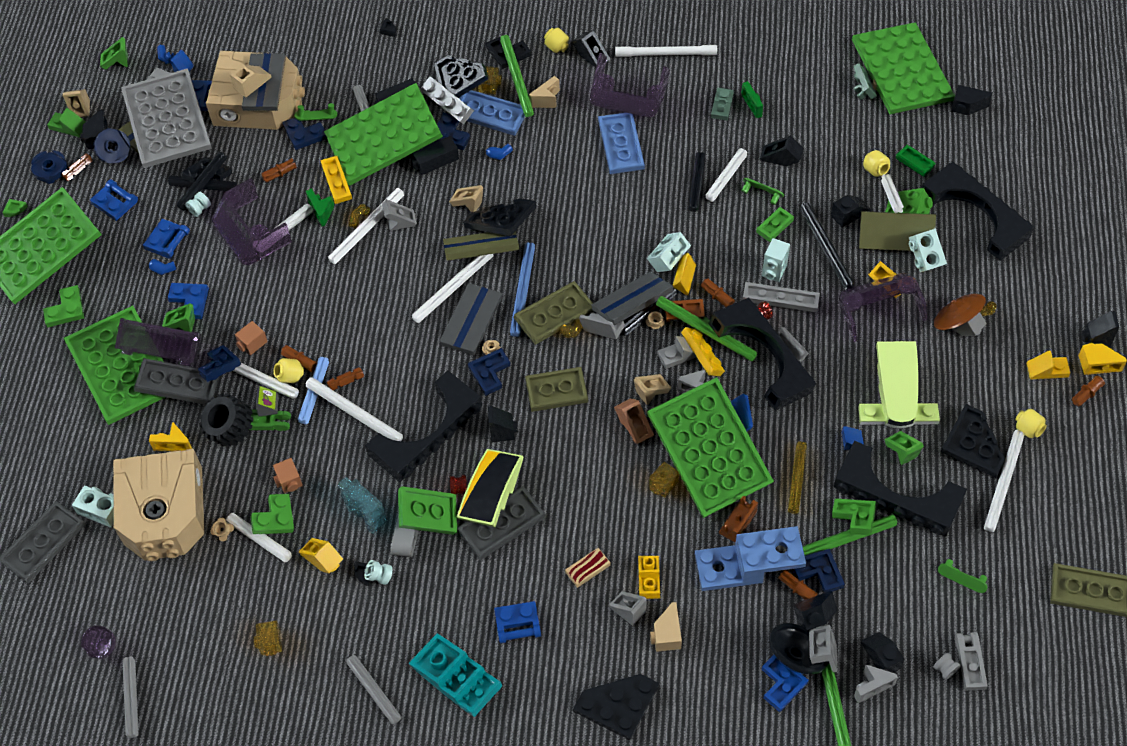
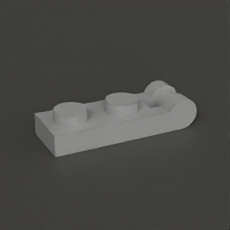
[955,632,988,691]

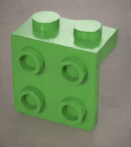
[885,188,933,214]

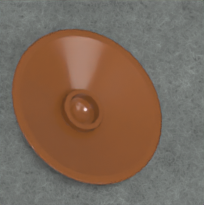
[934,294,986,330]

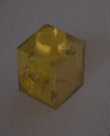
[478,66,502,95]
[649,462,680,498]
[253,620,282,656]

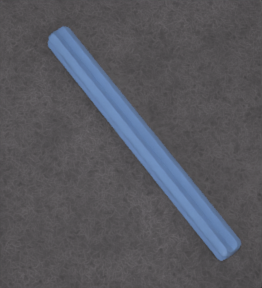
[510,242,535,337]

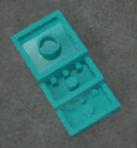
[409,633,502,717]

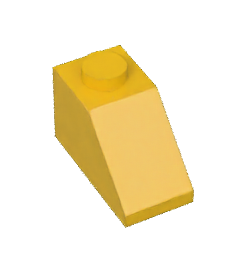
[1078,343,1127,375]
[299,538,343,573]

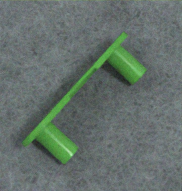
[294,103,337,121]
[742,178,784,205]
[938,559,988,593]

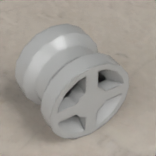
[933,653,961,680]

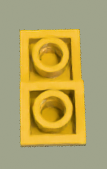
[638,556,660,599]

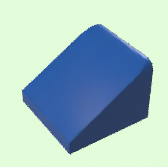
[170,50,193,72]
[842,427,864,450]

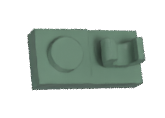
[853,63,877,99]
[711,87,734,121]

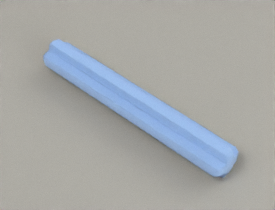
[298,357,329,424]

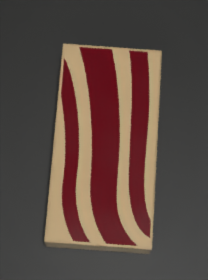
[565,548,610,588]

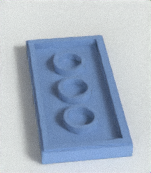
[459,90,525,136]
[598,112,645,174]

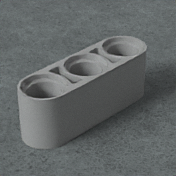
[391,514,419,557]

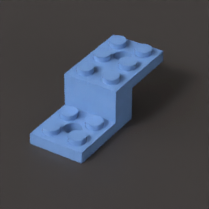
[695,526,806,591]

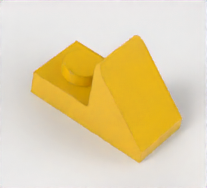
[1027,351,1070,379]
[149,422,192,451]

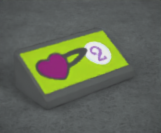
[256,386,279,417]

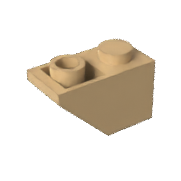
[230,65,272,97]

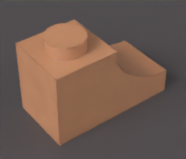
[614,398,654,444]

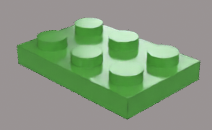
[398,486,457,535]

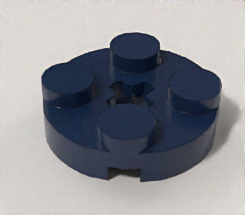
[93,128,130,164]
[31,150,68,184]

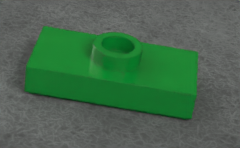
[741,81,763,118]
[896,144,936,177]

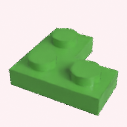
[43,285,84,328]
[250,494,294,534]
[832,499,876,535]

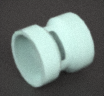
[185,192,211,217]
[364,560,393,585]

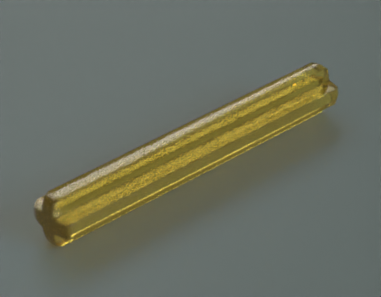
[788,441,807,514]

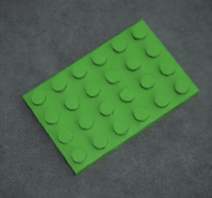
[852,22,955,114]
[324,83,443,186]
[0,187,102,304]
[64,306,166,425]
[647,377,774,518]

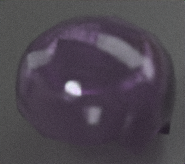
[81,625,116,659]

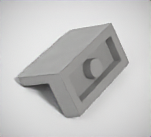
[579,313,625,339]
[809,625,837,672]

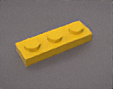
[320,156,352,204]
[681,327,725,376]

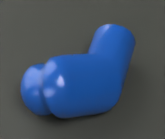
[157,45,175,64]
[486,144,513,160]
[149,259,177,275]

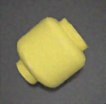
[544,28,569,53]
[863,150,890,177]
[274,358,304,384]
[1015,409,1047,438]

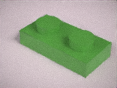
[756,207,794,242]

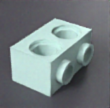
[909,228,947,272]
[647,232,691,272]
[762,238,790,282]
[72,485,114,527]

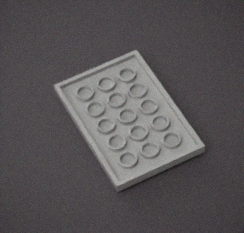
[121,68,212,168]

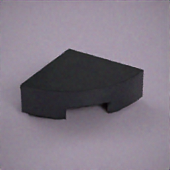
[380,18,397,37]
[354,561,371,586]

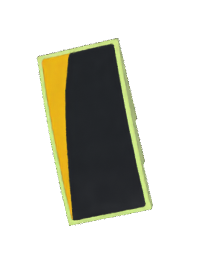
[457,449,524,527]

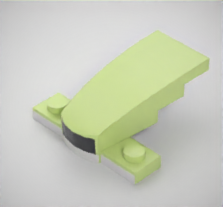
[858,341,940,428]

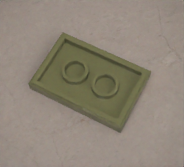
[525,367,588,412]

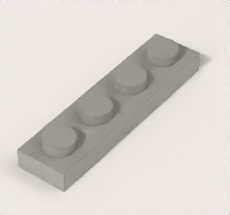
[420,76,474,124]
[743,282,820,312]

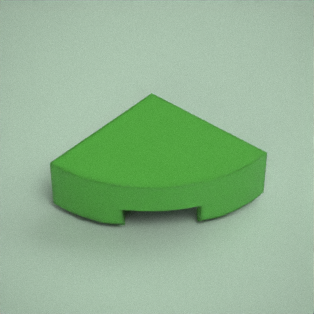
[3,199,28,217]

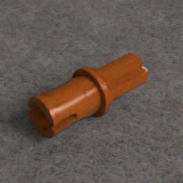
[261,158,297,182]
[701,278,735,307]
[281,345,317,372]
[1072,376,1105,407]
[779,570,818,600]

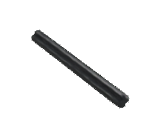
[800,202,854,290]

